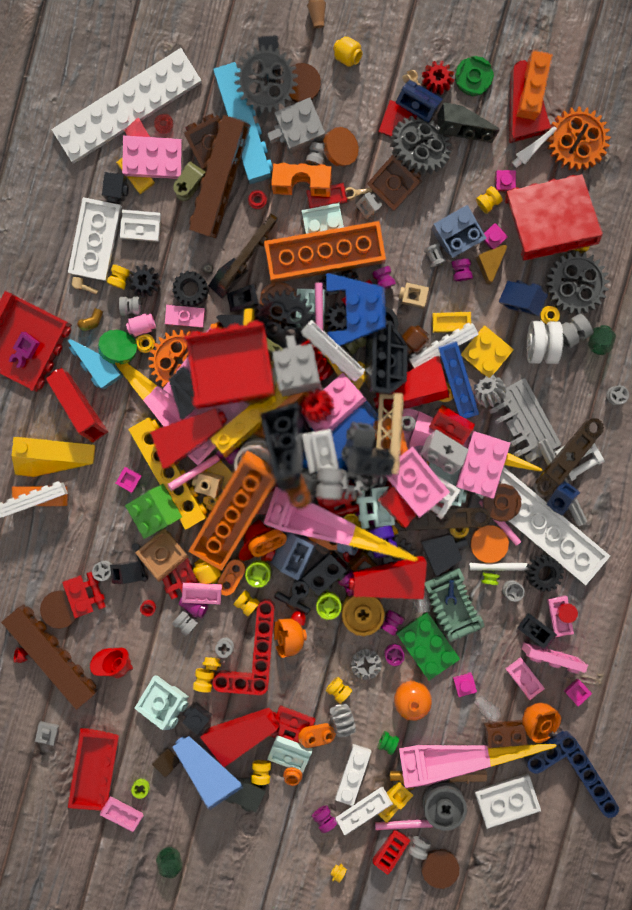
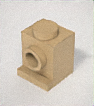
[399,283,429,309]
[192,471,224,498]

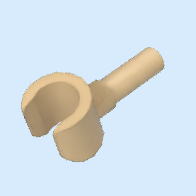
[402,70,421,86]
[345,187,372,201]
[72,277,98,295]

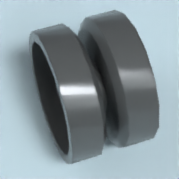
[422,780,467,831]

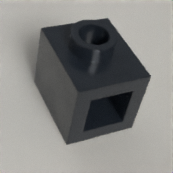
[102,172,129,204]
[110,561,142,584]
[182,703,212,735]

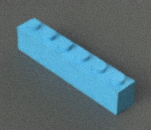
[213,62,273,185]

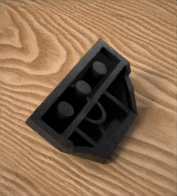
[365,321,407,395]

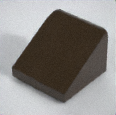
[349,549,377,571]
[152,747,181,778]

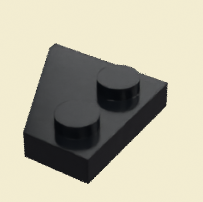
[169,366,196,420]

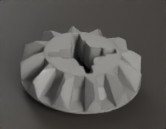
[351,649,381,680]

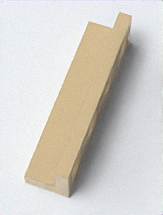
[376,393,404,474]

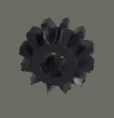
[127,265,161,298]
[324,302,347,331]

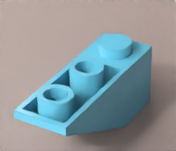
[68,339,123,389]

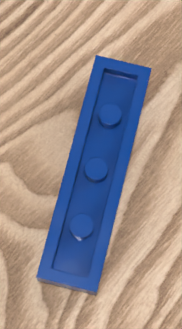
[438,341,479,419]

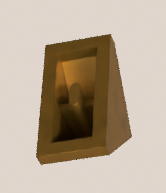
[476,245,507,285]

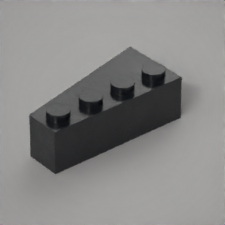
[260,402,304,492]

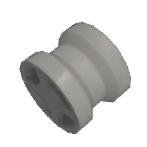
[606,385,629,405]
[92,561,112,581]
[409,836,431,860]

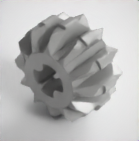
[473,375,507,408]
[339,467,368,500]
[329,703,356,738]

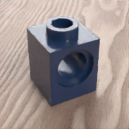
[546,481,580,516]

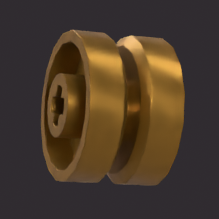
[341,595,385,636]

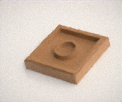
[135,528,189,582]

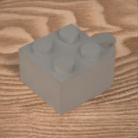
[267,98,325,153]
[272,335,321,397]

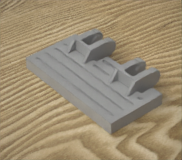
[489,378,562,463]

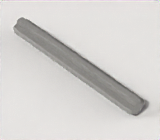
[538,439,587,526]

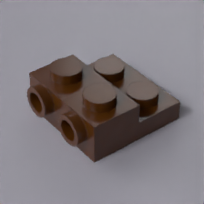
[183,113,220,169]
[367,154,423,211]

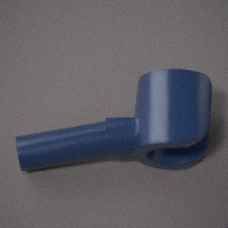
[444,580,457,605]

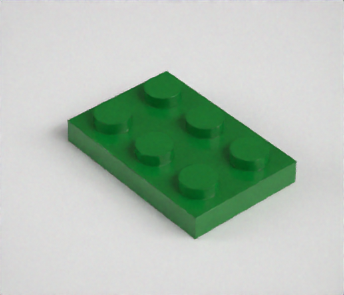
[396,611,460,680]

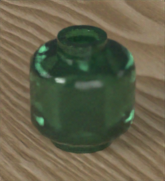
[588,325,616,355]
[156,847,183,878]

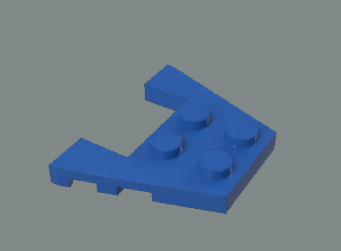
[326,273,386,346]

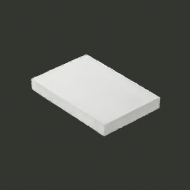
[474,773,541,829]

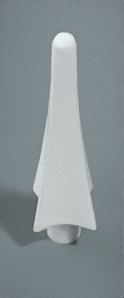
[512,127,557,168]

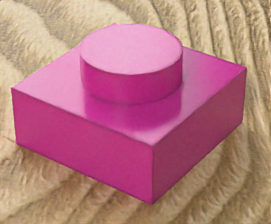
[495,170,516,191]
[484,223,508,250]
[115,467,142,493]
[453,672,477,697]
[564,678,592,707]

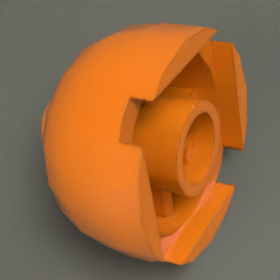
[274,618,307,658]
[394,681,432,721]
[522,703,561,743]

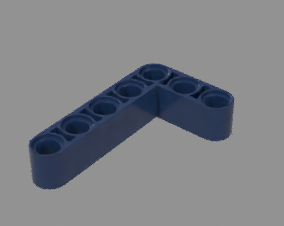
[524,731,619,818]

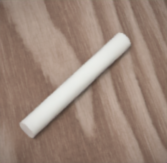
[469,563,527,571]

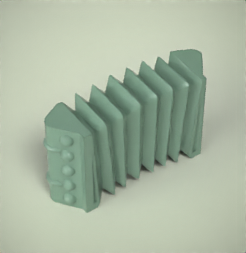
[425,568,485,642]

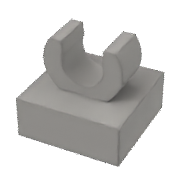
[356,192,382,220]
[35,721,59,746]

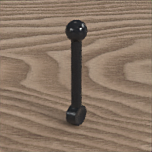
[132,543,148,582]

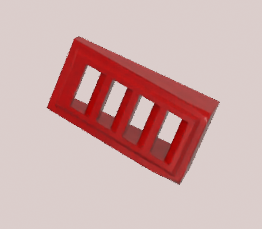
[373,829,410,875]

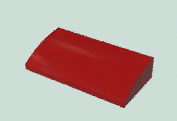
[68,728,119,811]

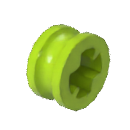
[481,573,500,585]
[131,779,150,799]

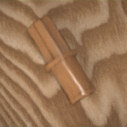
[449,770,487,784]

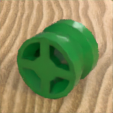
[377,731,399,755]

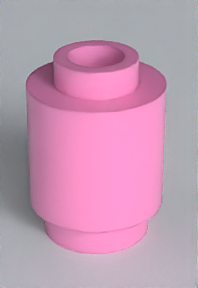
[126,313,156,337]

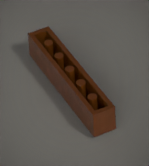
[189,115,251,239]
[1,605,98,710]

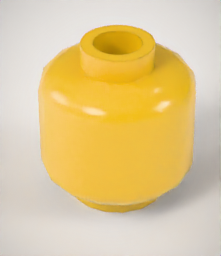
[333,37,363,67]
[193,559,221,584]

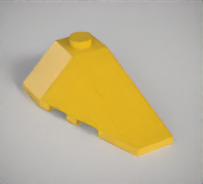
[12,437,96,477]

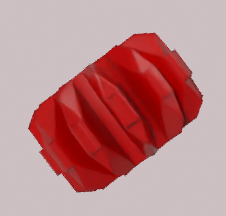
[422,61,454,95]
[301,388,335,423]

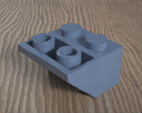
[431,205,487,258]
[270,531,318,580]

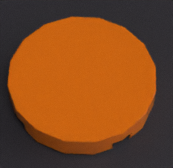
[470,525,509,563]

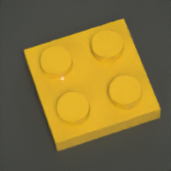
[461,325,514,378]

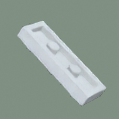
[335,744,371,806]
[335,787,393,835]

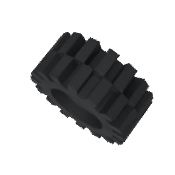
[172,271,208,307]
[525,554,564,592]

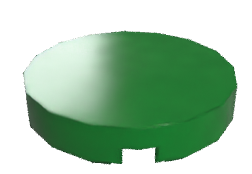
[455,56,494,96]
[98,330,137,365]

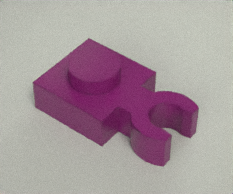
[9,332,40,368]

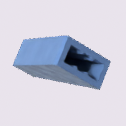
[173,736,243,810]

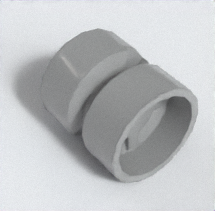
[562,313,593,349]
[316,468,344,499]

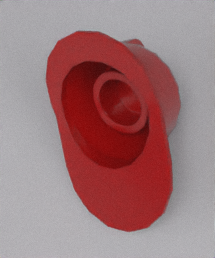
[239,520,275,561]
[90,647,133,678]

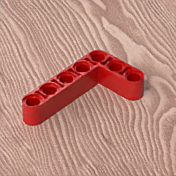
[212,598,275,695]

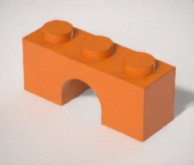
[516,51,552,120]
[271,163,332,197]

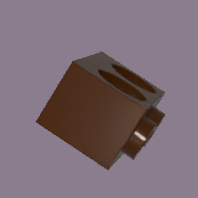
[484,720,527,748]

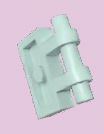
[356,486,395,529]

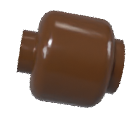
[402,325,429,354]

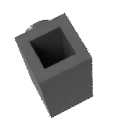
[341,422,376,464]

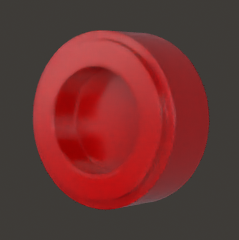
[557,603,578,623]

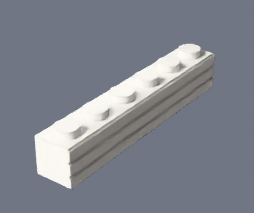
[301,320,365,382]
[409,323,479,368]
[0,481,68,518]

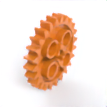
[546,106,611,172]
[148,330,190,387]

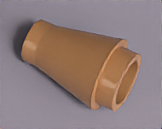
[307,0,326,28]

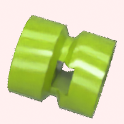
[245,560,272,588]
[316,591,341,620]

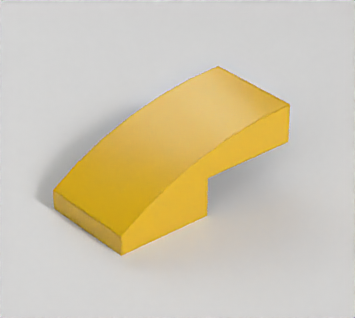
[378,782,413,823]

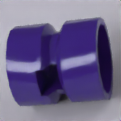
[368,526,397,559]

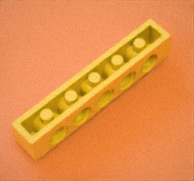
[210,382,290,458]
[128,418,208,530]

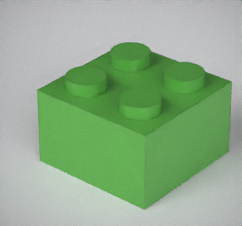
[125,484,182,539]

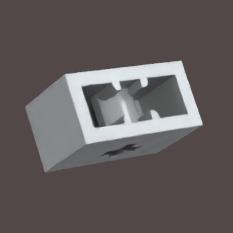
[420,430,469,475]

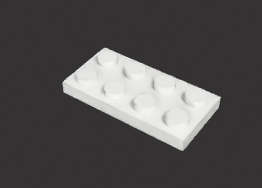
[68,197,122,281]

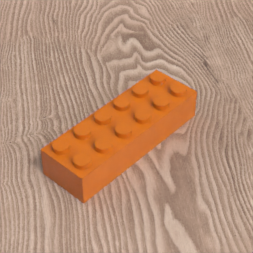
[264,221,386,283]
[188,450,275,571]

